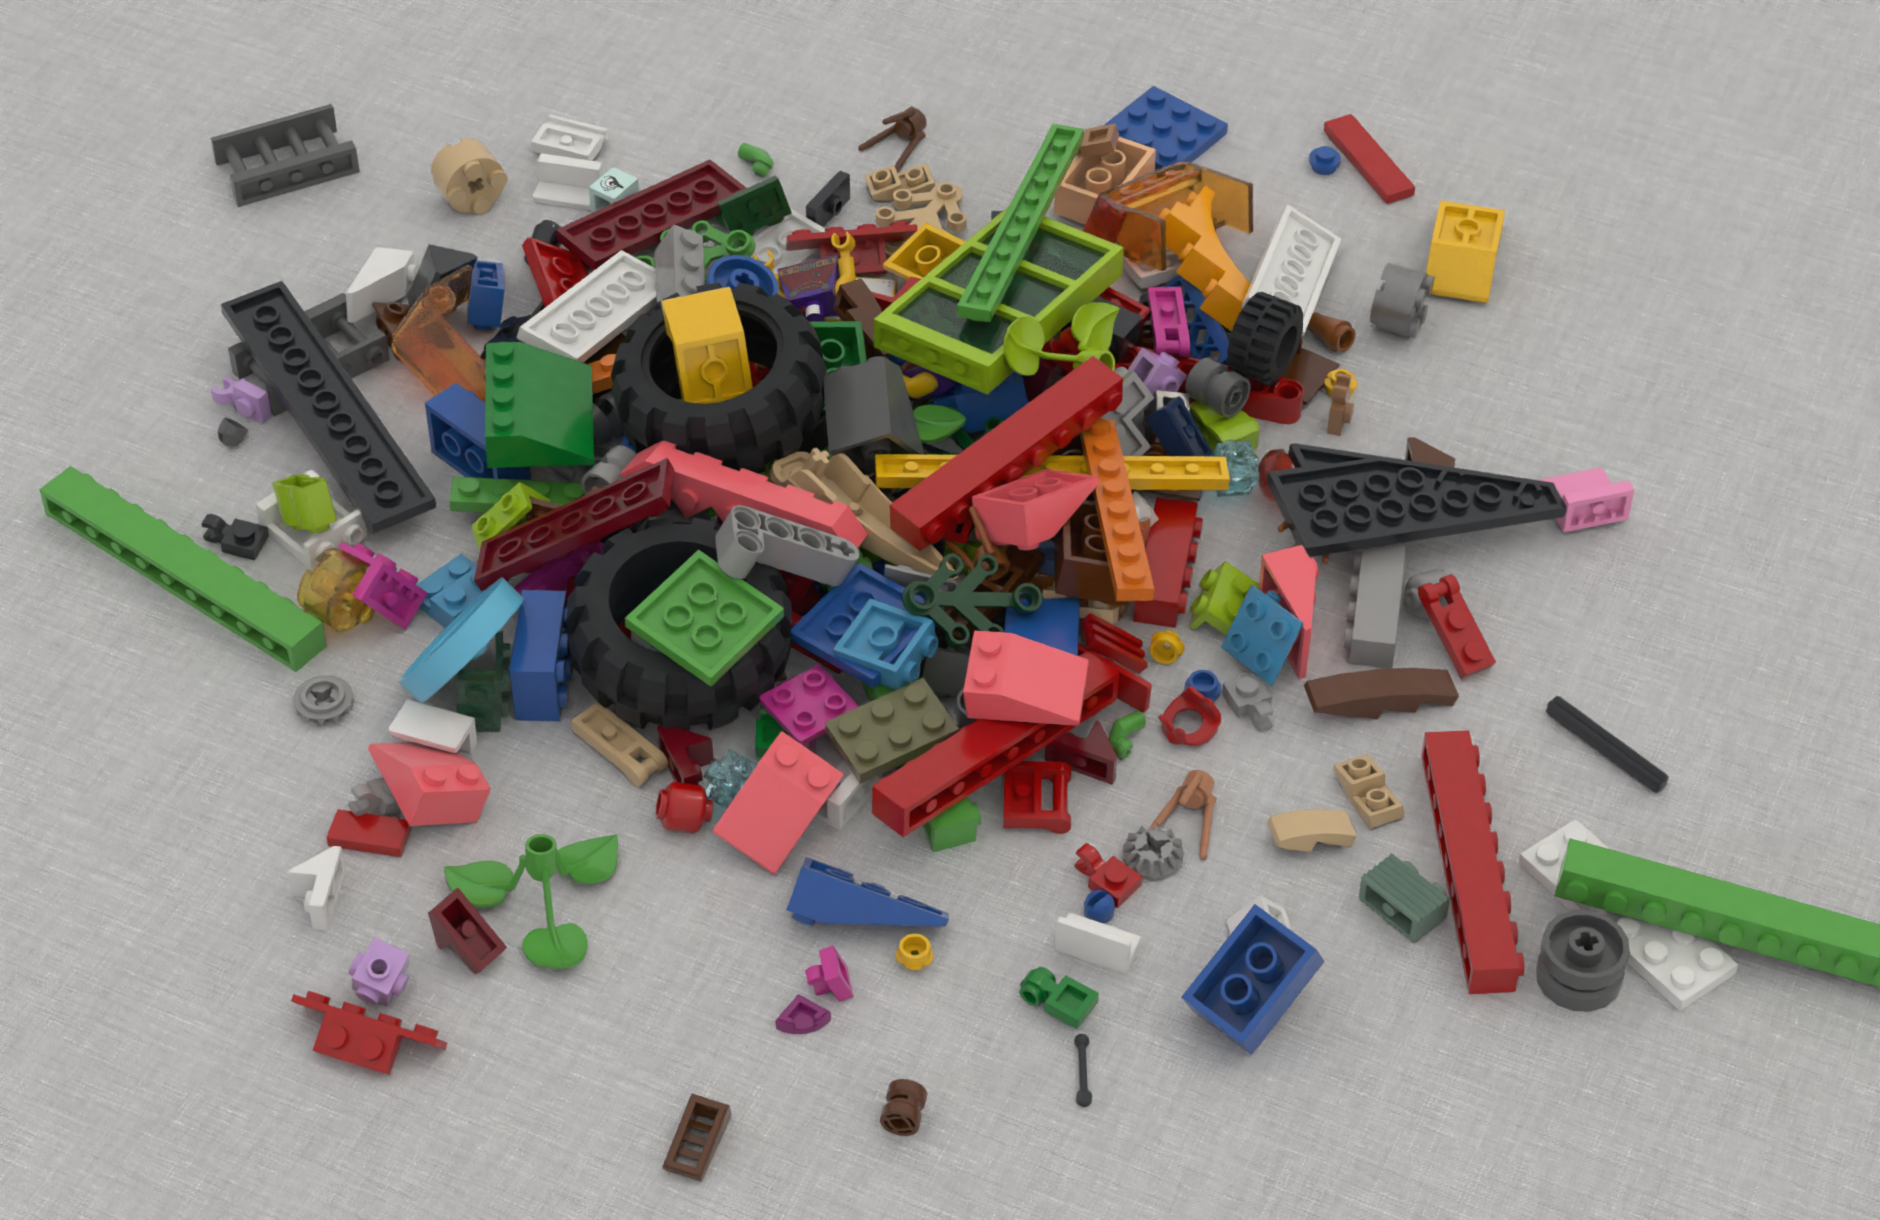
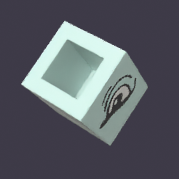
[589,167,639,213]

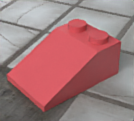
[972,469,1099,550]
[1259,545,1319,679]
[963,631,1089,726]
[712,731,844,875]
[368,742,491,826]

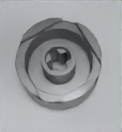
[1370,263,1435,338]

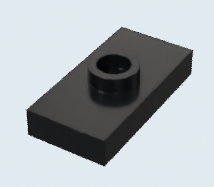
[806,171,850,227]

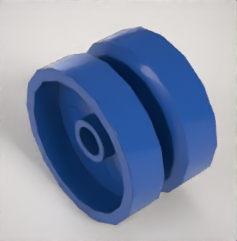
[705,255,779,297]

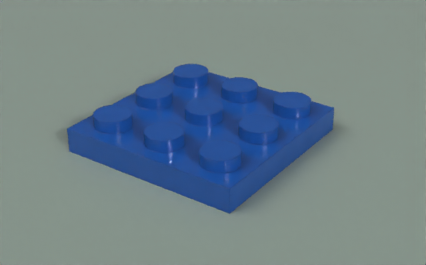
[1103,86,1228,176]
[791,563,943,689]

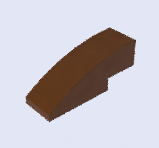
[833,278,889,360]

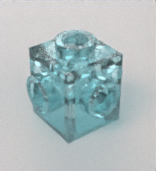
[1211,440,1260,497]
[703,749,757,808]

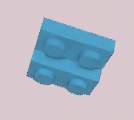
[416,554,485,628]
[833,599,938,690]

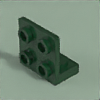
[716,176,792,236]

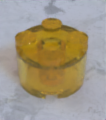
[297,548,375,632]

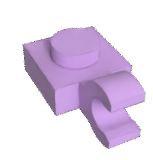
[211,377,272,424]

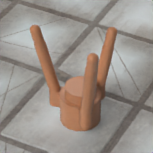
[1149,770,1217,860]

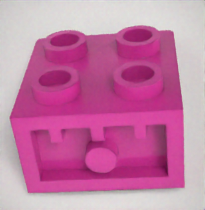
[338,542,428,630]
[759,664,859,745]

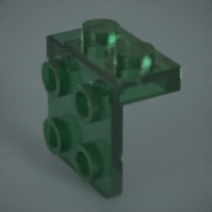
[456,631,510,732]

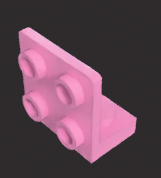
[1540,468,1634,533]

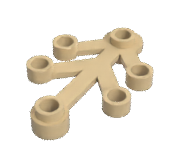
[875,182,967,260]

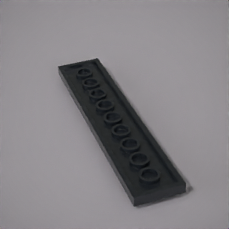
[221,281,436,534]

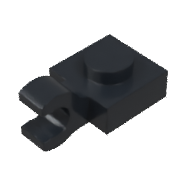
[201,514,269,561]

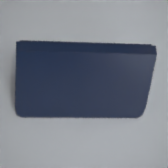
[1147,396,1214,457]

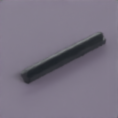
[1546,696,1669,793]

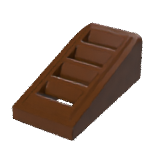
[662,1093,732,1182]

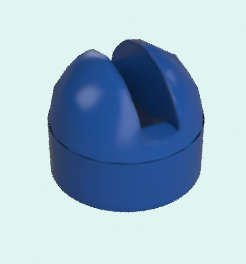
[1084,890,1115,923]

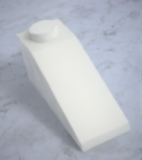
[346,247,419,323]

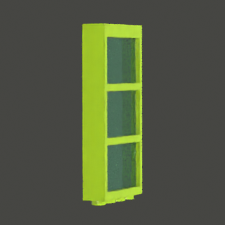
[874,205,1124,395]

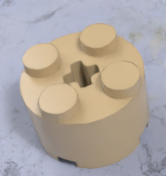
[431,138,508,215]

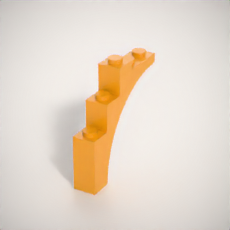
[1152,185,1250,332]

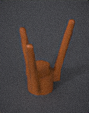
[945,506,1011,582]

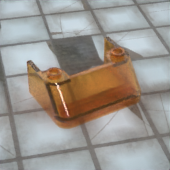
[1098,162,1253,271]
[392,264,486,402]

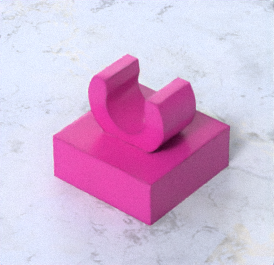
[805,945,854,1002]

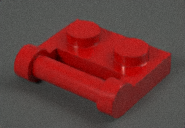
[1003,761,1071,834]

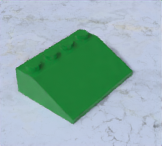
[485,342,594,468]

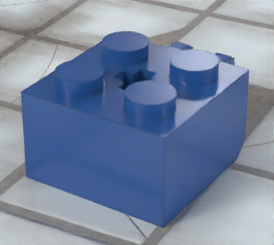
[930,372,1028,433]

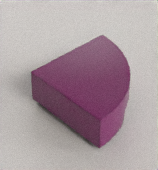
[775,994,831,1034]

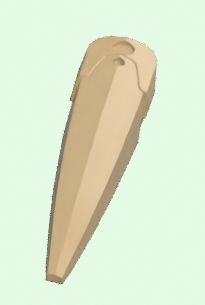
[769,448,958,581]

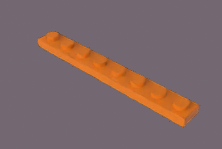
[1079,418,1154,601]

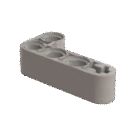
[715,505,860,586]

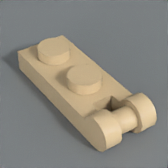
[571,702,668,787]

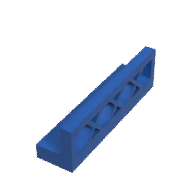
[1164,274,1231,366]

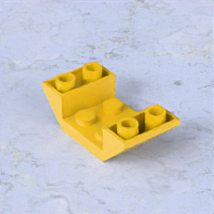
[1426,200,1505,303]
[661,287,753,403]

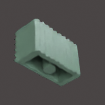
[1359,853,1450,942]

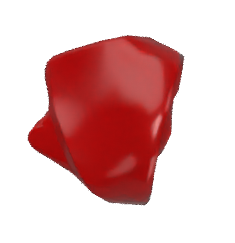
[1158,686,1221,746]

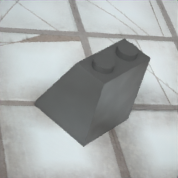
[823,357,924,475]

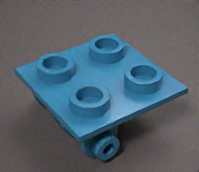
[1221,585,1304,686]

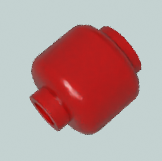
[655,782,713,833]

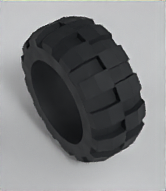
[567,517,792,731]

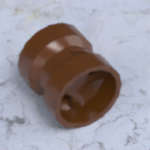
[880,1079,928,1136]

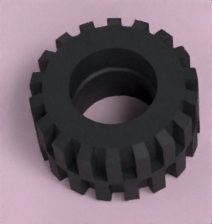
[1227,291,1303,386]

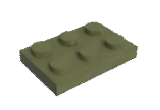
[824,678,959,784]

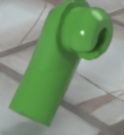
[738,143,774,177]
[1108,711,1146,759]

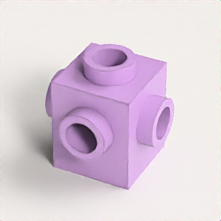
[1128,348,1187,395]
[348,937,409,1006]

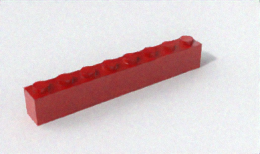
[890,356,1123,552]
[872,651,1119,837]
[1421,730,1525,994]

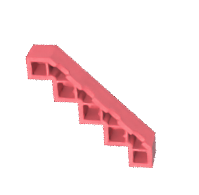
[620,440,868,548]

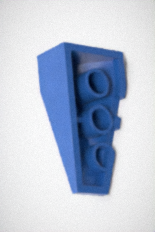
[786,857,949,926]

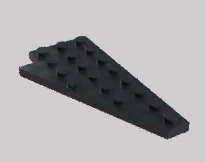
[1267,443,1567,557]

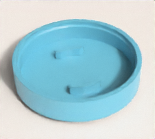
[398,577,524,703]

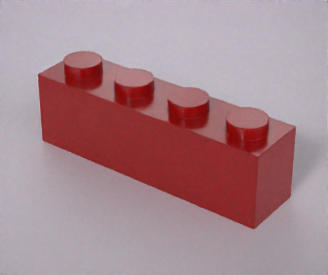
[1133,497,1203,628]

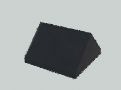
[407,244,478,328]

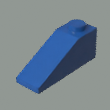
[467,260,505,330]

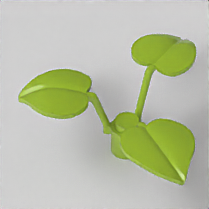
[1003,302,1120,376]

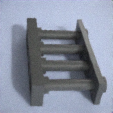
[210,104,360,207]
[228,293,390,417]

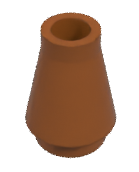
[1307,312,1356,352]

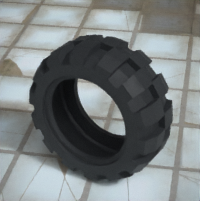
[611,282,827,474]

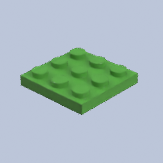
[625,550,784,687]

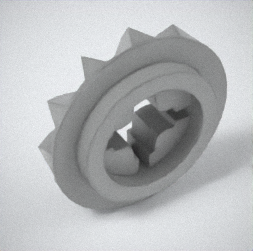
[294,675,354,725]
[1123,824,1184,878]

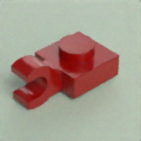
[1074,843,1143,908]

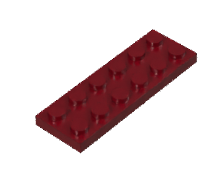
[556,159,747,270]
[474,458,675,591]

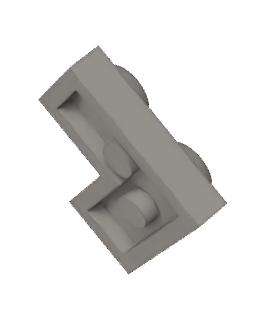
[1101,371,1154,456]

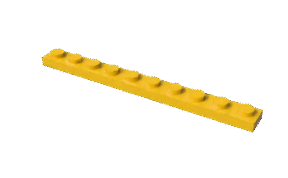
[875,454,1230,491]

